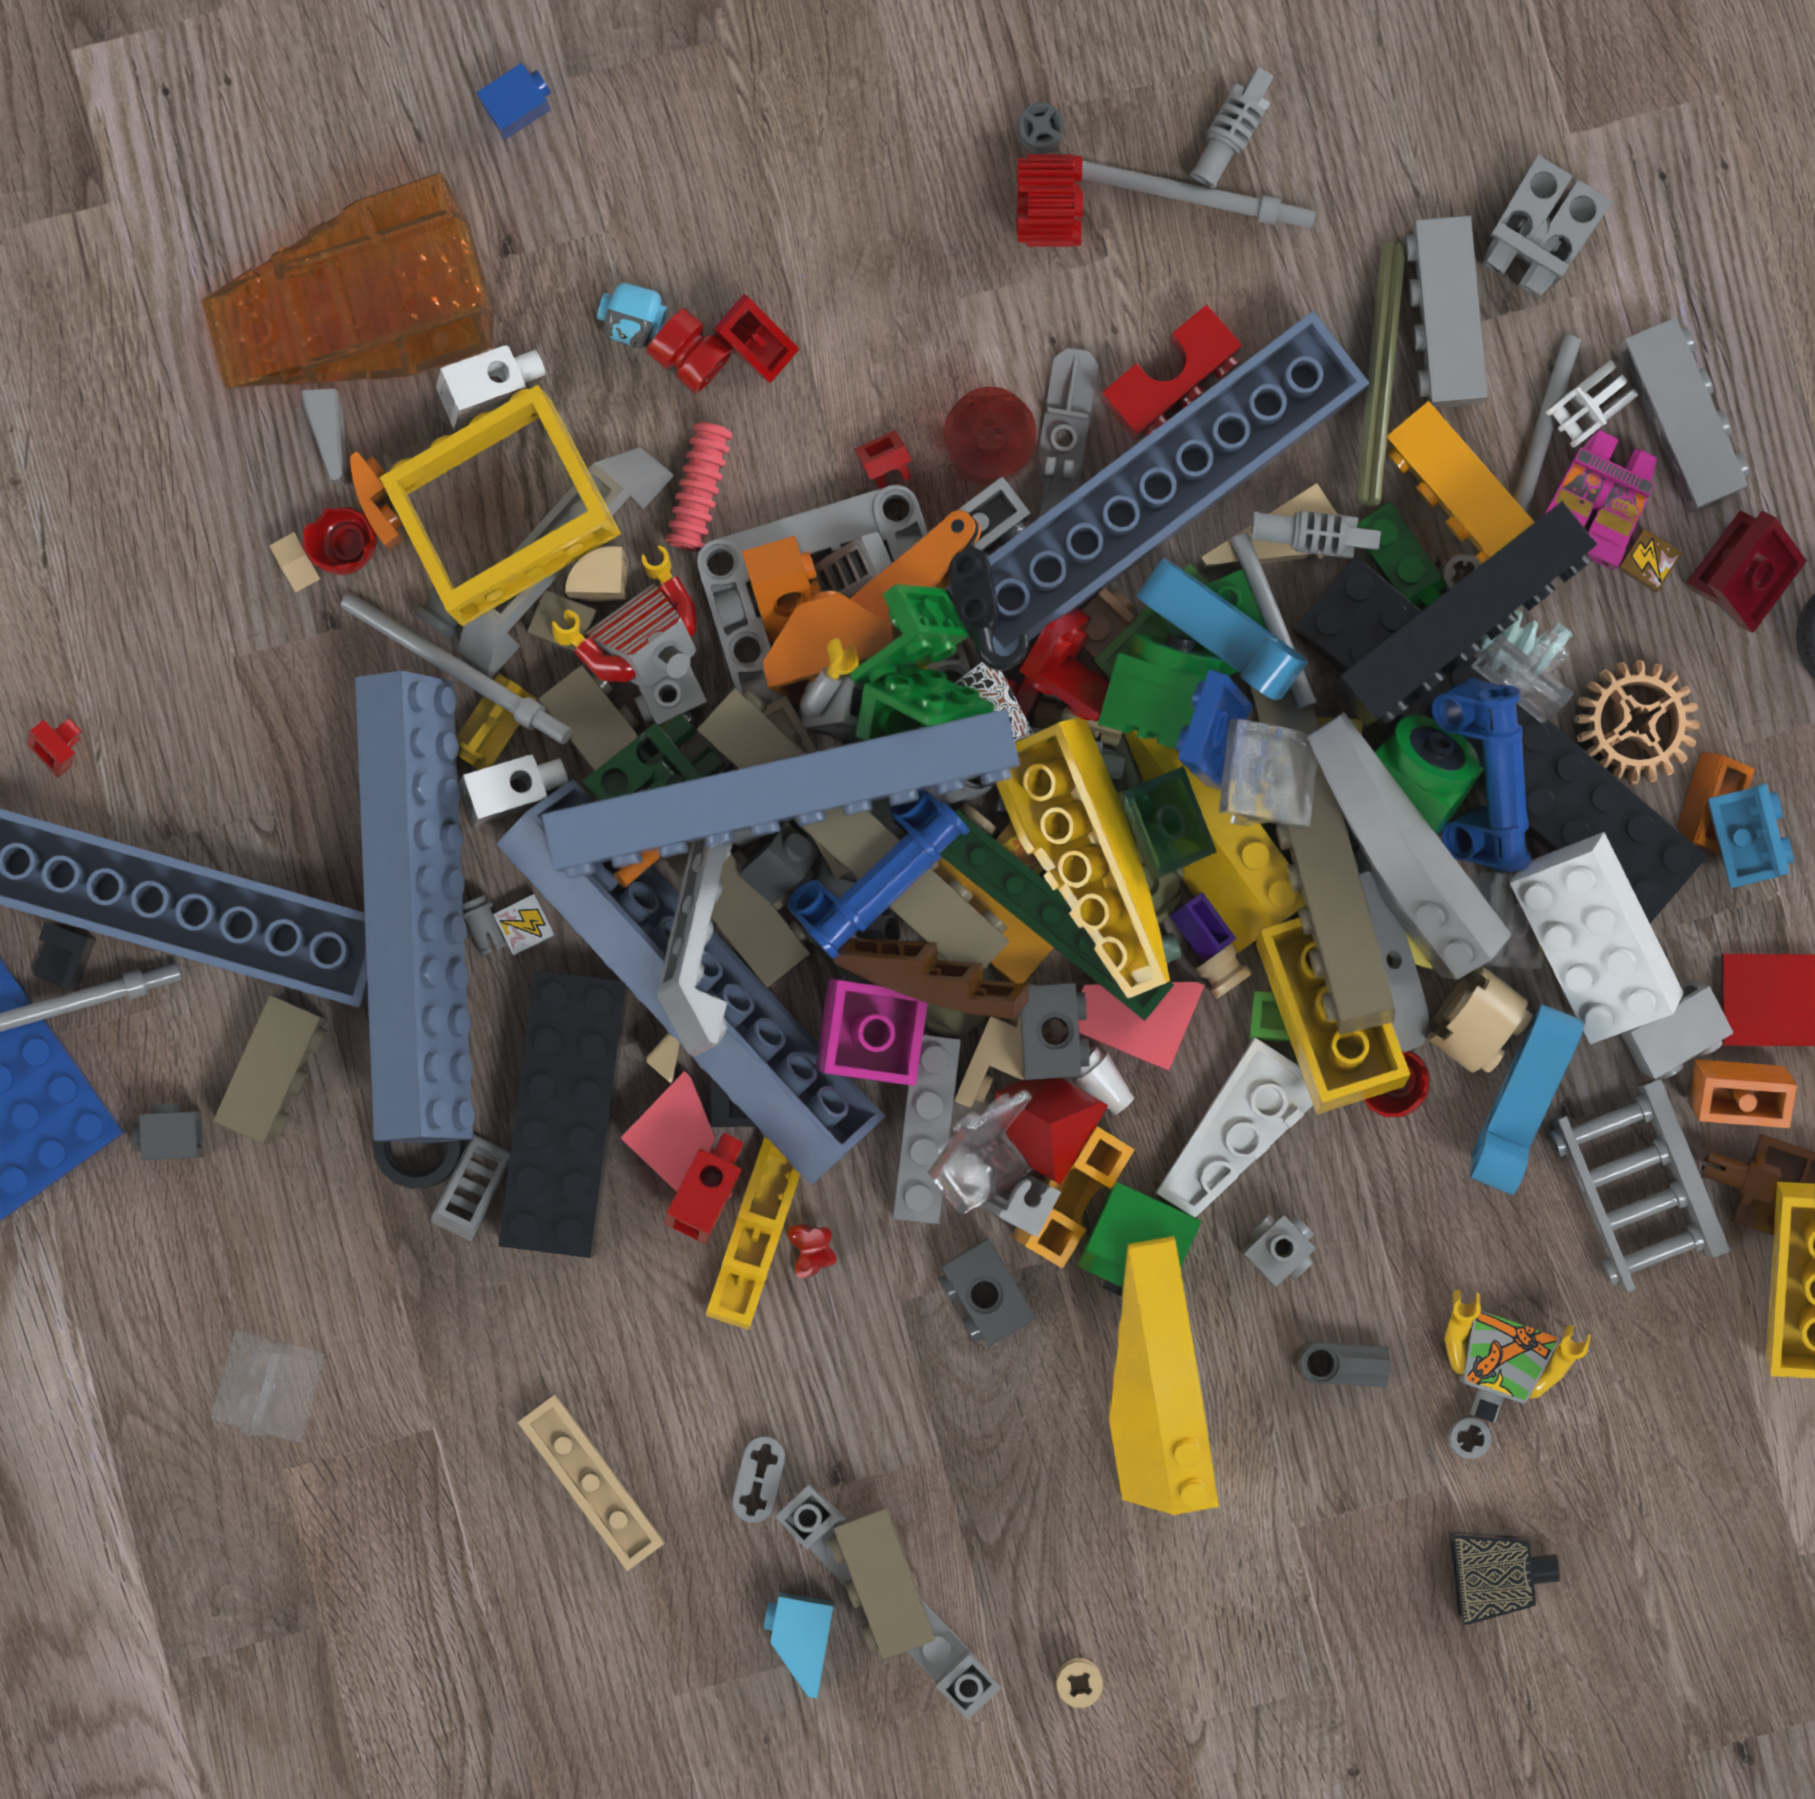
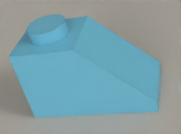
[764,1592,834,1699]

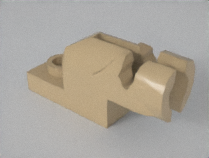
[954,982,1058,1108]

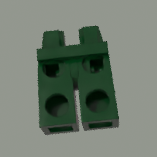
[583,713,725,801]

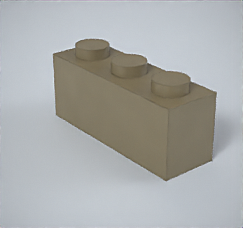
[213,995,328,1144]
[828,1504,935,1660]

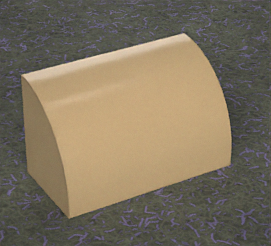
[565,546,628,603]

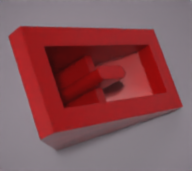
[714,294,800,384]

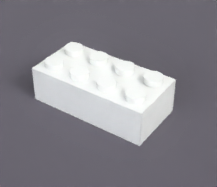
[1510,832,1684,1044]

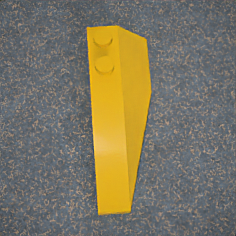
[996,717,1170,998]
[1123,730,1304,954]
[1108,1236,1219,1515]

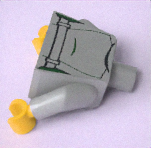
[799,638,936,742]

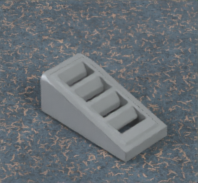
[301,388,348,486]
[809,532,892,598]
[431,1134,511,1241]

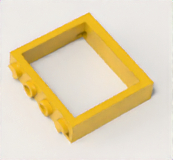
[379,385,621,626]

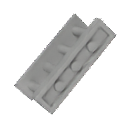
[1549,1079,1730,1292]

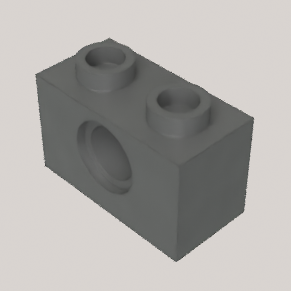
[1020,983,1090,1080]
[938,1238,1036,1347]

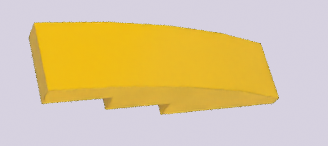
[705,1136,801,1330]

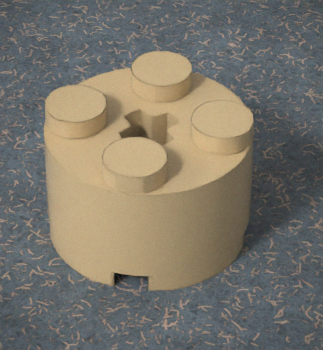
[1426,966,1533,1073]

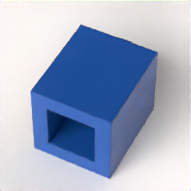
[476,63,551,140]

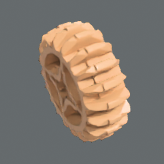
[1573,660,1700,785]

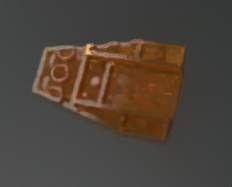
[201,172,494,388]

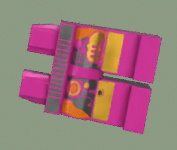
[1541,429,1657,571]

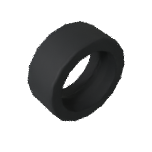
[373,1138,463,1189]

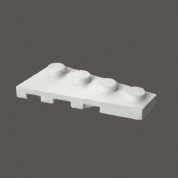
[1155,1038,1313,1217]

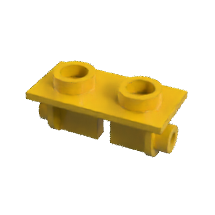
[456,674,537,770]

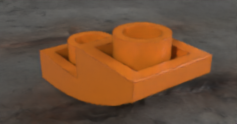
[350,451,404,551]

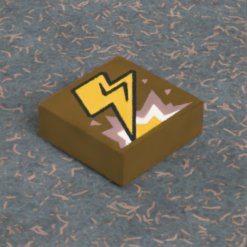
[1618,528,1683,593]

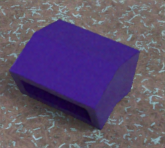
[1169,892,1237,963]

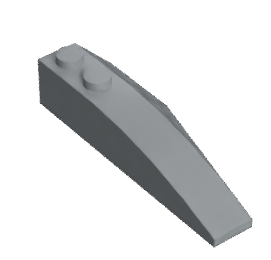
[1307,712,1512,980]

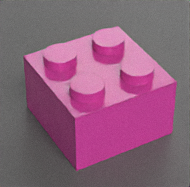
[815,978,928,1086]

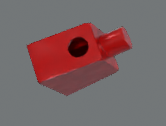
[664,1132,744,1245]

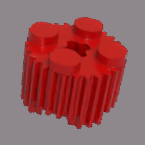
[1016,154,1083,247]

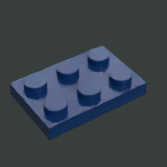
[1176,670,1253,791]

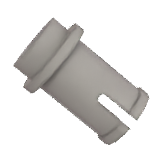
[463,895,508,957]

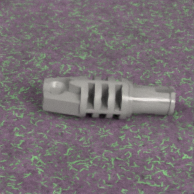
[1190,67,1274,189]
[1250,511,1381,558]

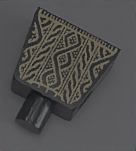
[1449,1531,1560,1625]

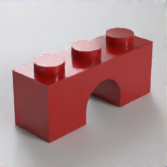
[1100,304,1243,441]

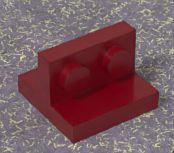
[1686,510,1807,633]

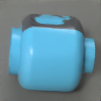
[597,282,668,348]

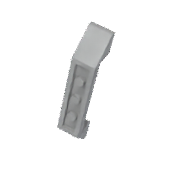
[457,447,674,678]
[657,829,765,1056]
[775,1484,1001,1720]

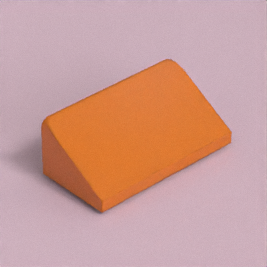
[1676,752,1755,854]

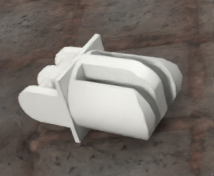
[1545,360,1638,448]

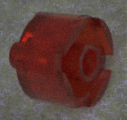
[944,387,1036,486]

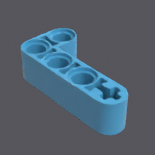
[1136,557,1308,700]
[1469,1004,1585,1196]

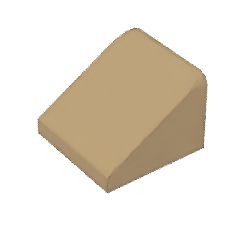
[646,1033,682,1084]

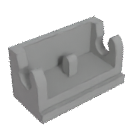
[972,1166,1061,1237]

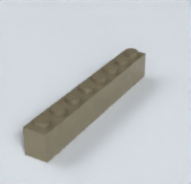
[539,665,811,989]
[1246,684,1396,1035]
[696,688,1010,970]

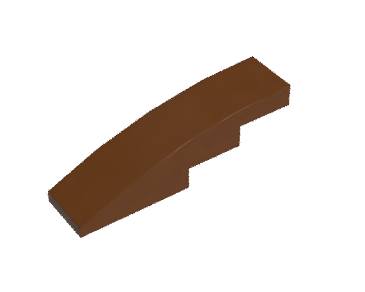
[834,937,1029,1020]

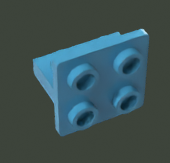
[1707,783,1794,889]

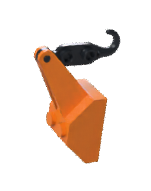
[763,510,1029,706]

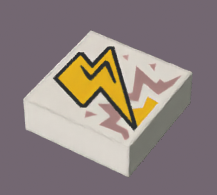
[493,894,556,956]

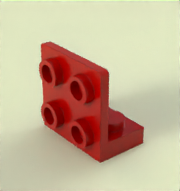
[1019,608,1110,722]

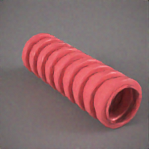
[665,422,733,552]

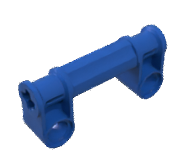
[1432,678,1531,872]
[788,789,970,960]

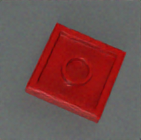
[1721,954,1815,1047]

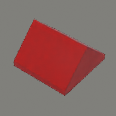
[995,1078,1108,1185]

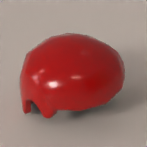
[302,507,377,576]
[1363,1051,1430,1118]

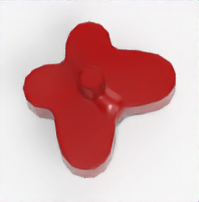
[787,1224,837,1279]

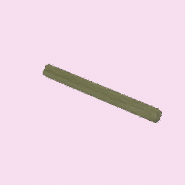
[1356,241,1406,506]

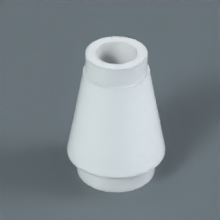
[1072,1046,1135,1115]

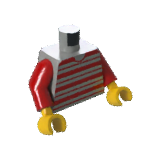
[552,545,697,688]

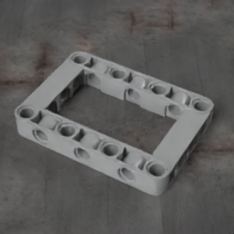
[697,485,997,847]

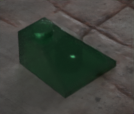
[1117,766,1217,880]

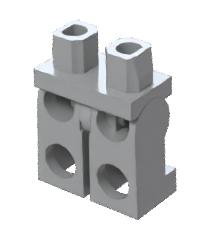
[1482,155,1613,298]

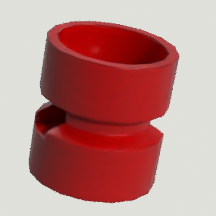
[646,308,733,395]

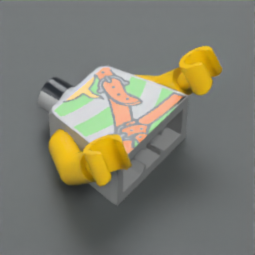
[1444,1289,1591,1423]

